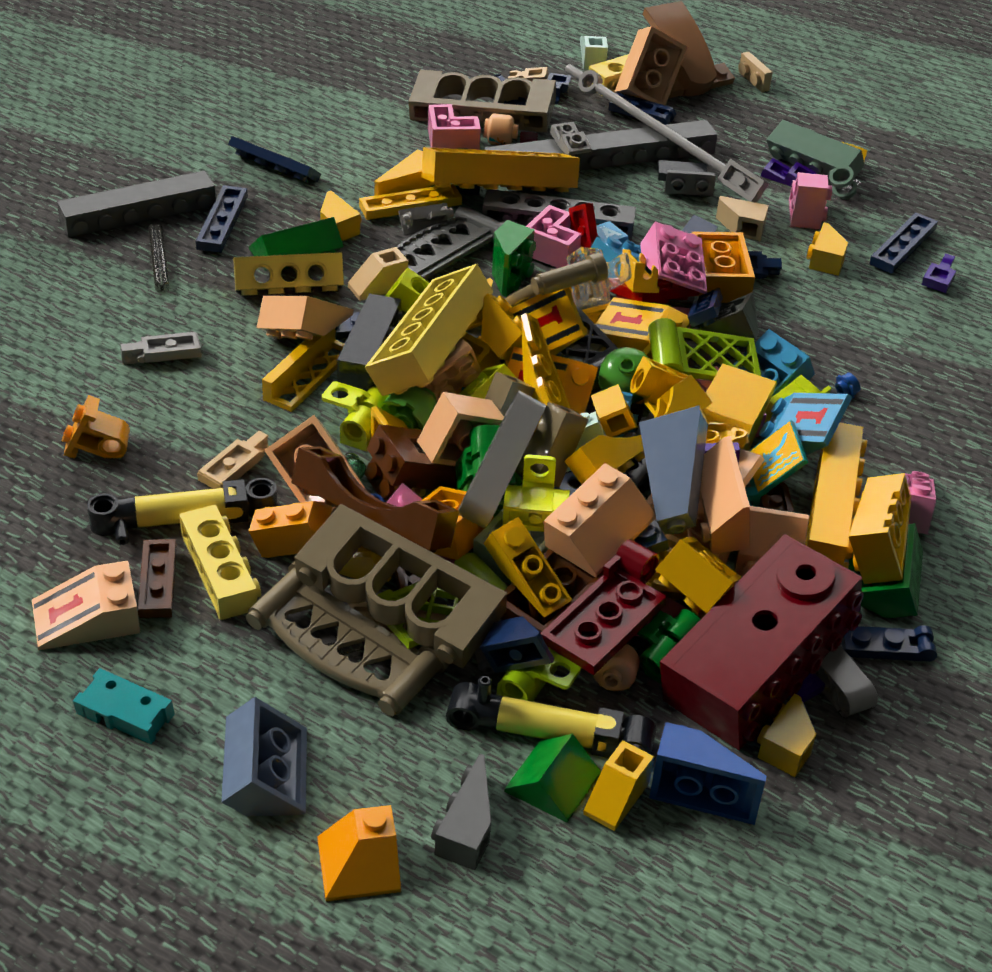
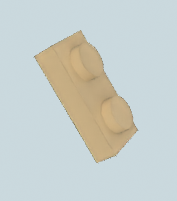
[738,52,773,92]

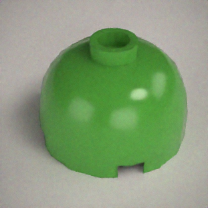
[598,347,649,404]
[381,386,437,430]

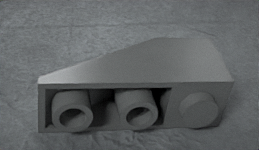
[431,754,491,870]

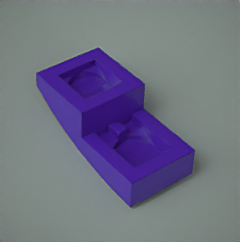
[760,158,817,187]

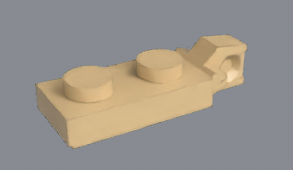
[197,431,269,489]

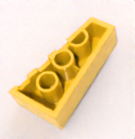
[848,473,912,584]

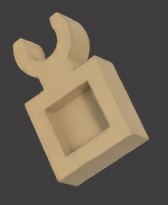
[508,67,549,82]

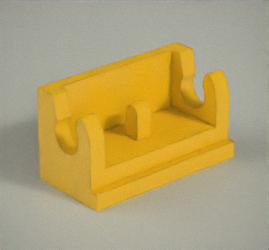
[619,249,659,293]

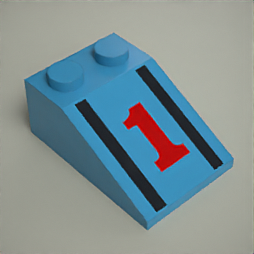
[757,393,852,455]

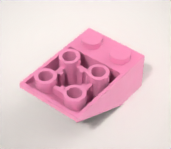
[640,222,707,294]

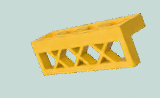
[262,329,345,412]

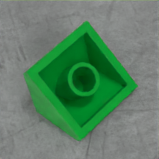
[504,734,601,823]

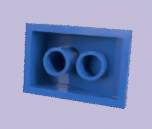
[649,722,767,825]

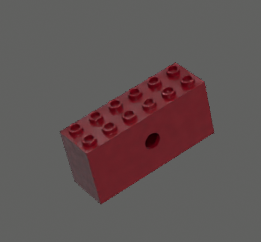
[660,534,864,750]

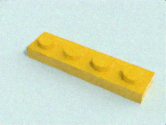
[359,184,462,220]

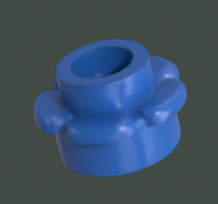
[835,372,861,399]

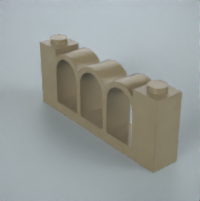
[408,69,556,132]
[294,504,507,669]

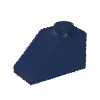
[480,616,554,673]

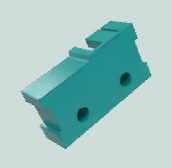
[73,668,175,744]

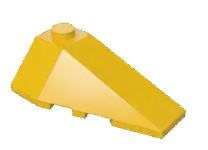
[521,313,571,432]

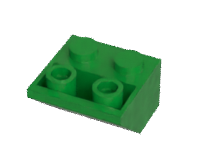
[492,220,536,297]

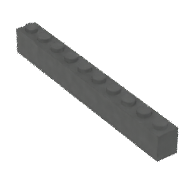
[484,120,718,171]

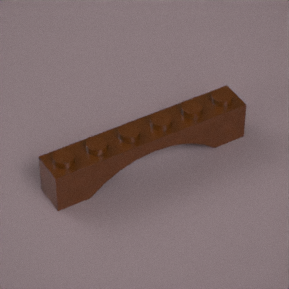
[291,446,459,553]

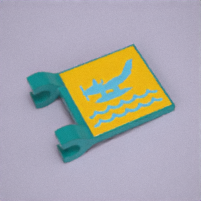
[745,420,808,507]

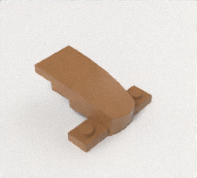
[642,1,735,98]

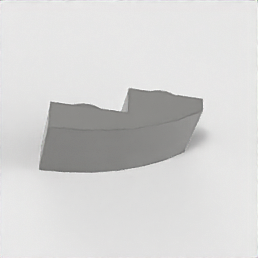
[550,122,592,155]

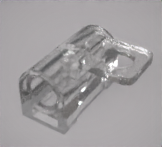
[566,247,632,308]

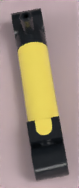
[87,478,278,545]
[445,676,656,758]

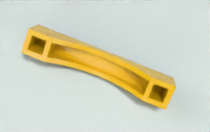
[564,374,713,485]

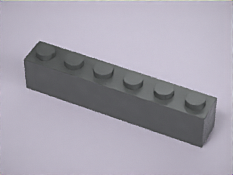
[57,170,216,238]

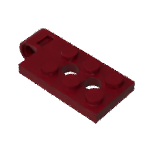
[540,539,667,675]

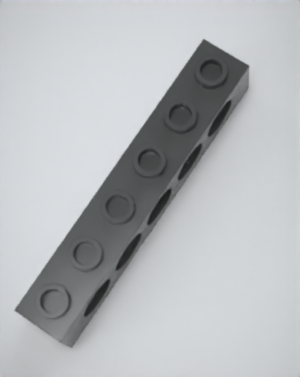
[482,189,636,241]

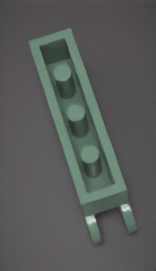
[766,119,865,200]

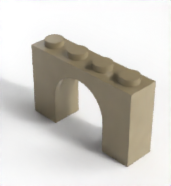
[485,372,589,487]

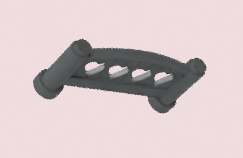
[396,206,505,283]

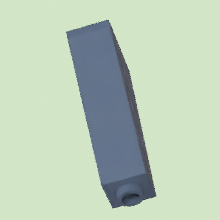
[639,406,708,534]

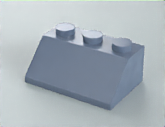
[221,697,307,816]

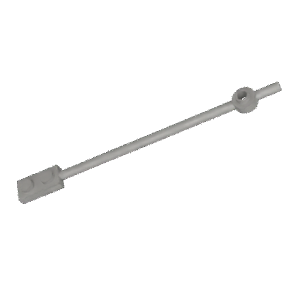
[565,64,769,203]

